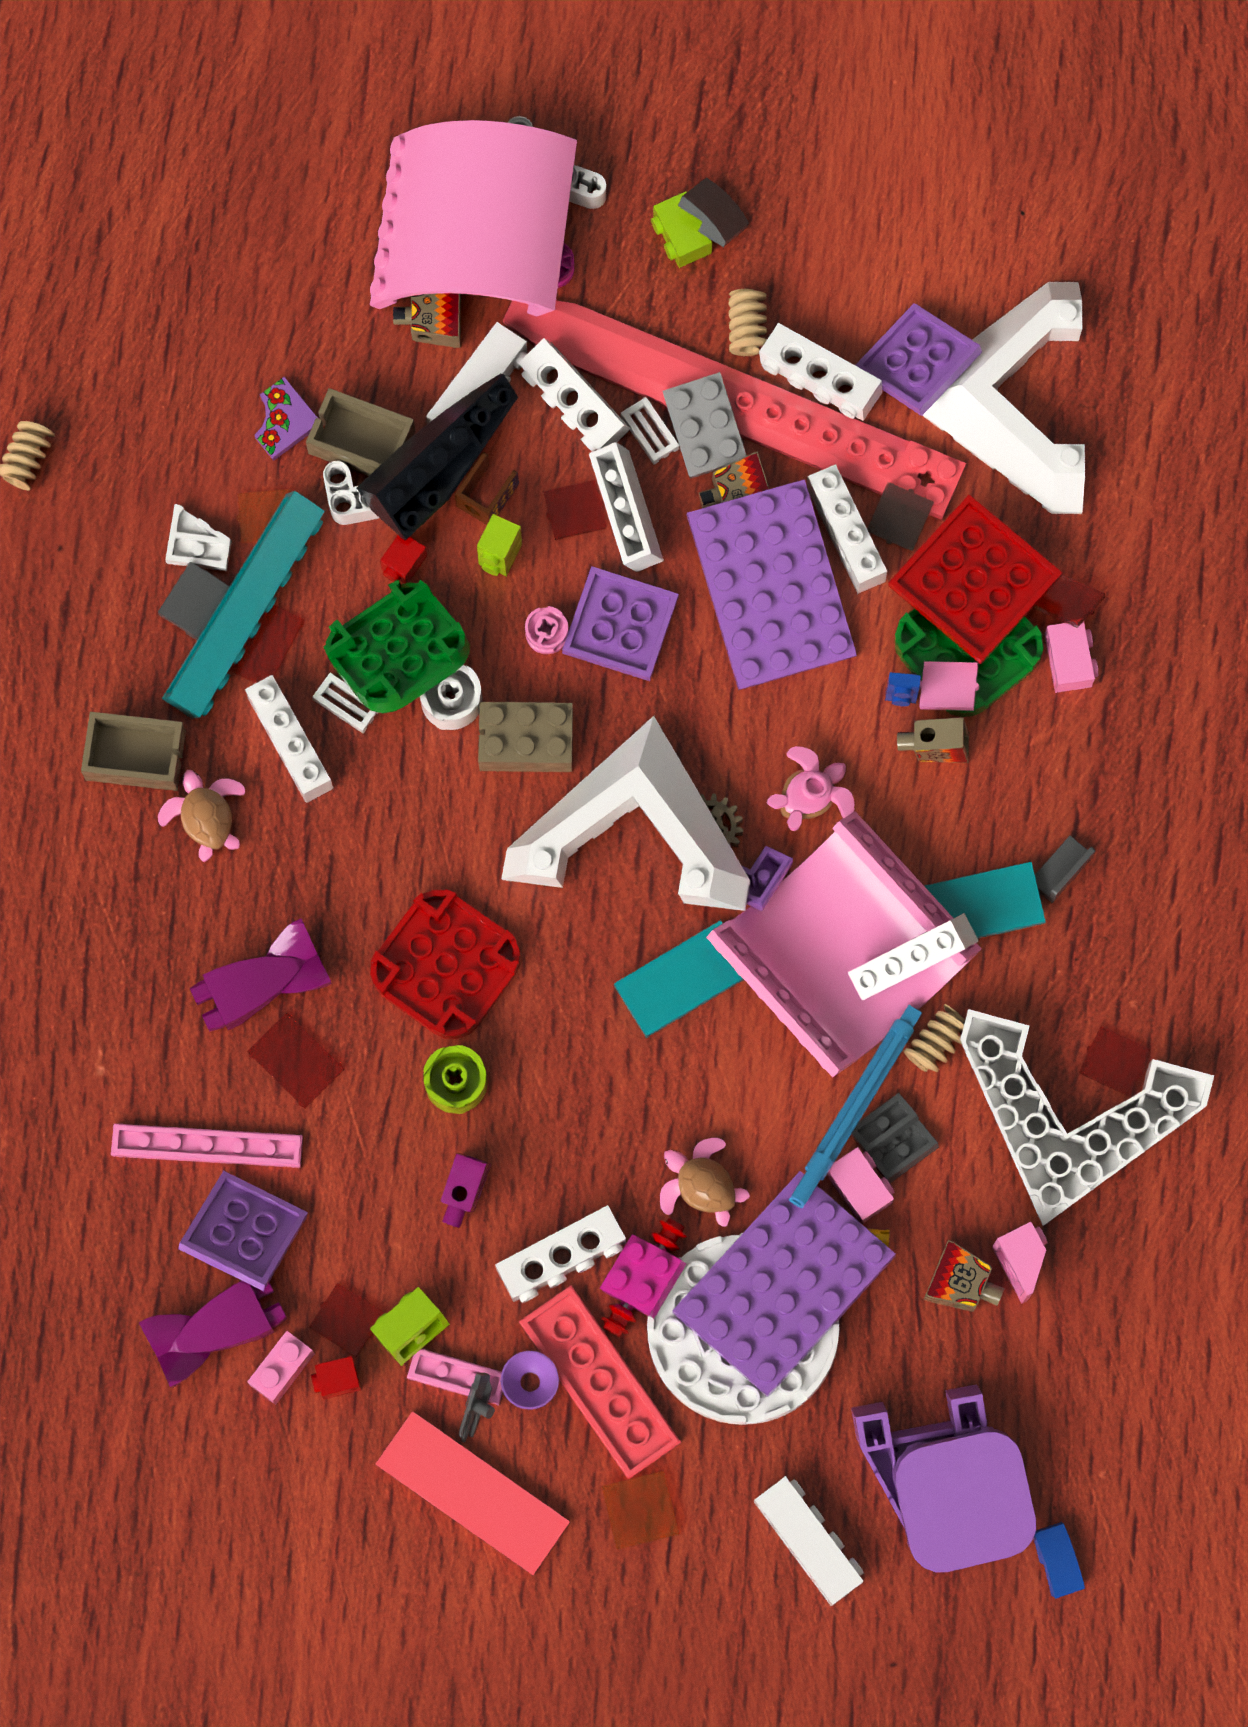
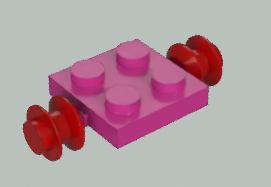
[600,1218,687,1337]

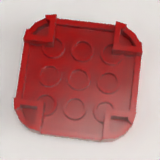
[370,889,520,1039]

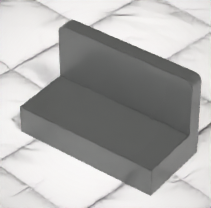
[1035,836,1096,903]

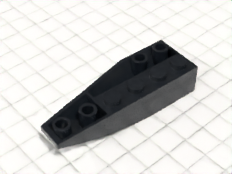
[357,373,518,540]

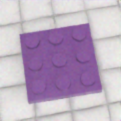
[855,303,982,416]
[562,566,679,681]
[178,1171,308,1291]

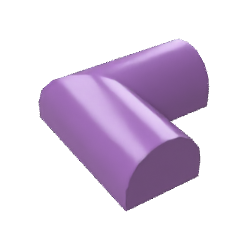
[741,846,793,911]

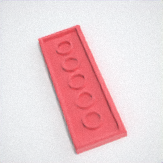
[519,1285,681,1480]
[376,1411,570,1576]

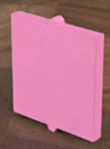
[919,661,979,711]

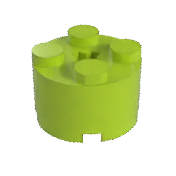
[423,1045,488,1114]

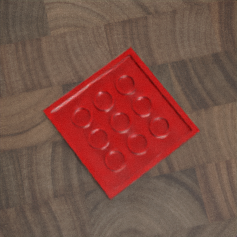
[888,495,1062,664]

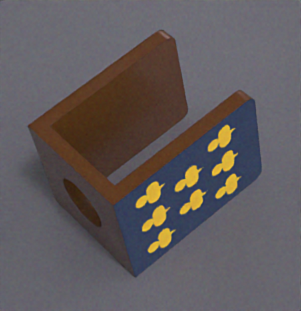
[455,452,519,525]

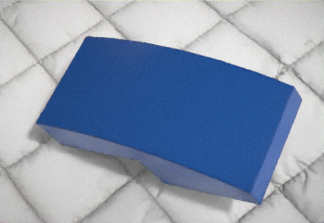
[1033,1522,1085,1599]

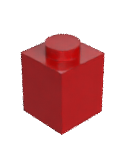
[380,535,427,584]
[311,1356,361,1399]

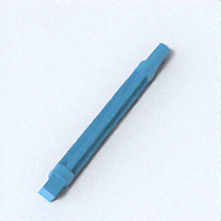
[789,1005,922,1208]

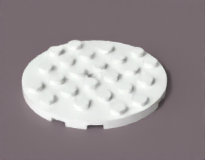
[647,1233,839,1425]

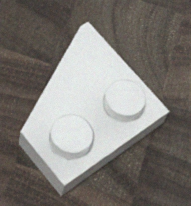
[165,504,232,571]

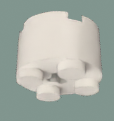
[420,665,482,730]

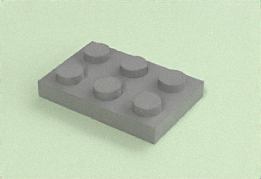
[662,372,747,479]

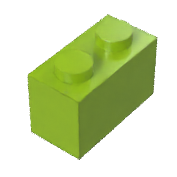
[651,191,712,268]
[477,514,522,577]
[370,1287,450,1366]

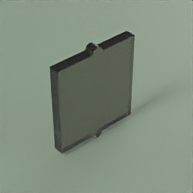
[867,482,934,551]

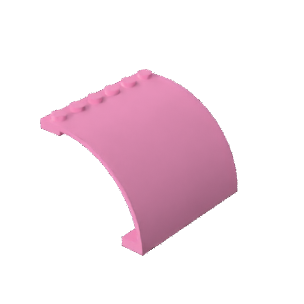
[370,120,577,317]
[706,811,982,1077]

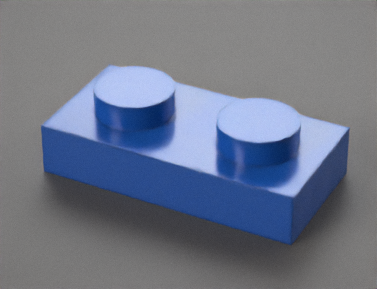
[885,672,921,706]

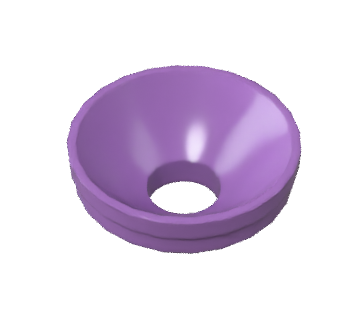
[500,1351,559,1410]

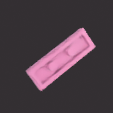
[407,1349,503,1405]

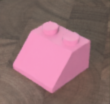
[992,1222,1047,1304]

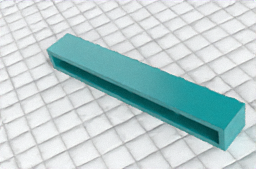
[162,491,325,719]

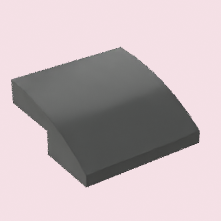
[678,177,749,247]
[158,562,229,640]
[851,1093,939,1183]

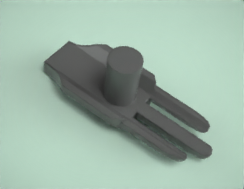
[459,1372,495,1443]

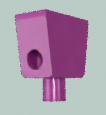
[441,1153,492,1228]

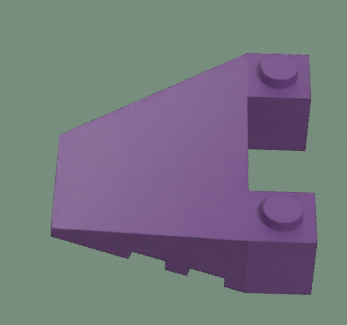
[851,1384,987,1529]

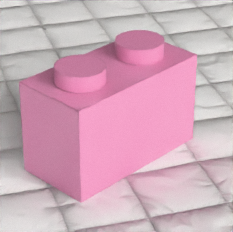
[1044,620,1098,693]
[827,1147,895,1224]
[247,1331,315,1405]

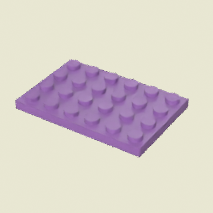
[686,479,857,691]
[672,1171,896,1397]

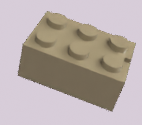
[306,388,415,476]
[478,702,573,772]
[81,712,186,791]

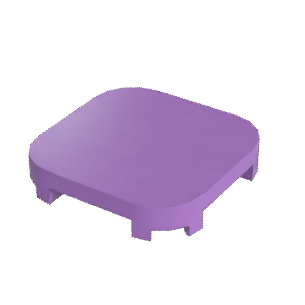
[893,1427,1036,1572]

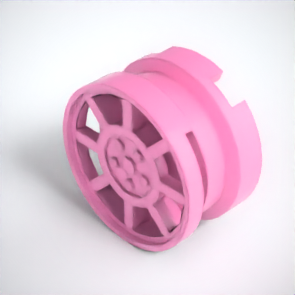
[525,606,568,654]

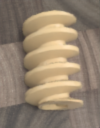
[729,289,767,356]
[0,421,55,491]
[903,1004,965,1072]

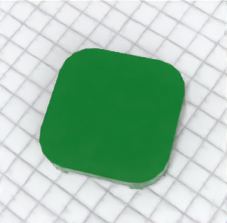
[323,580,470,713]
[894,609,1043,717]

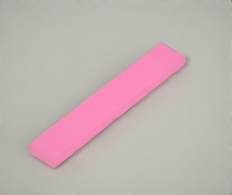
[111,1124,303,1168]

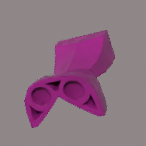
[190,919,332,1032]
[139,1281,287,1388]

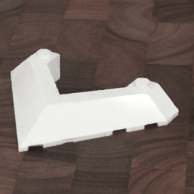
[923,282,1085,514]
[501,716,750,911]
[960,1009,1214,1226]

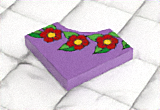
[254,377,318,461]

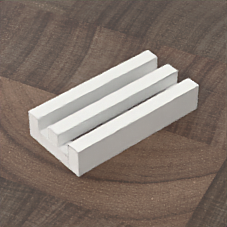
[621,397,679,465]
[312,673,378,734]

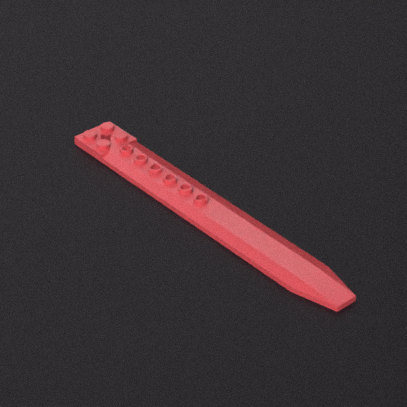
[503,300,966,520]

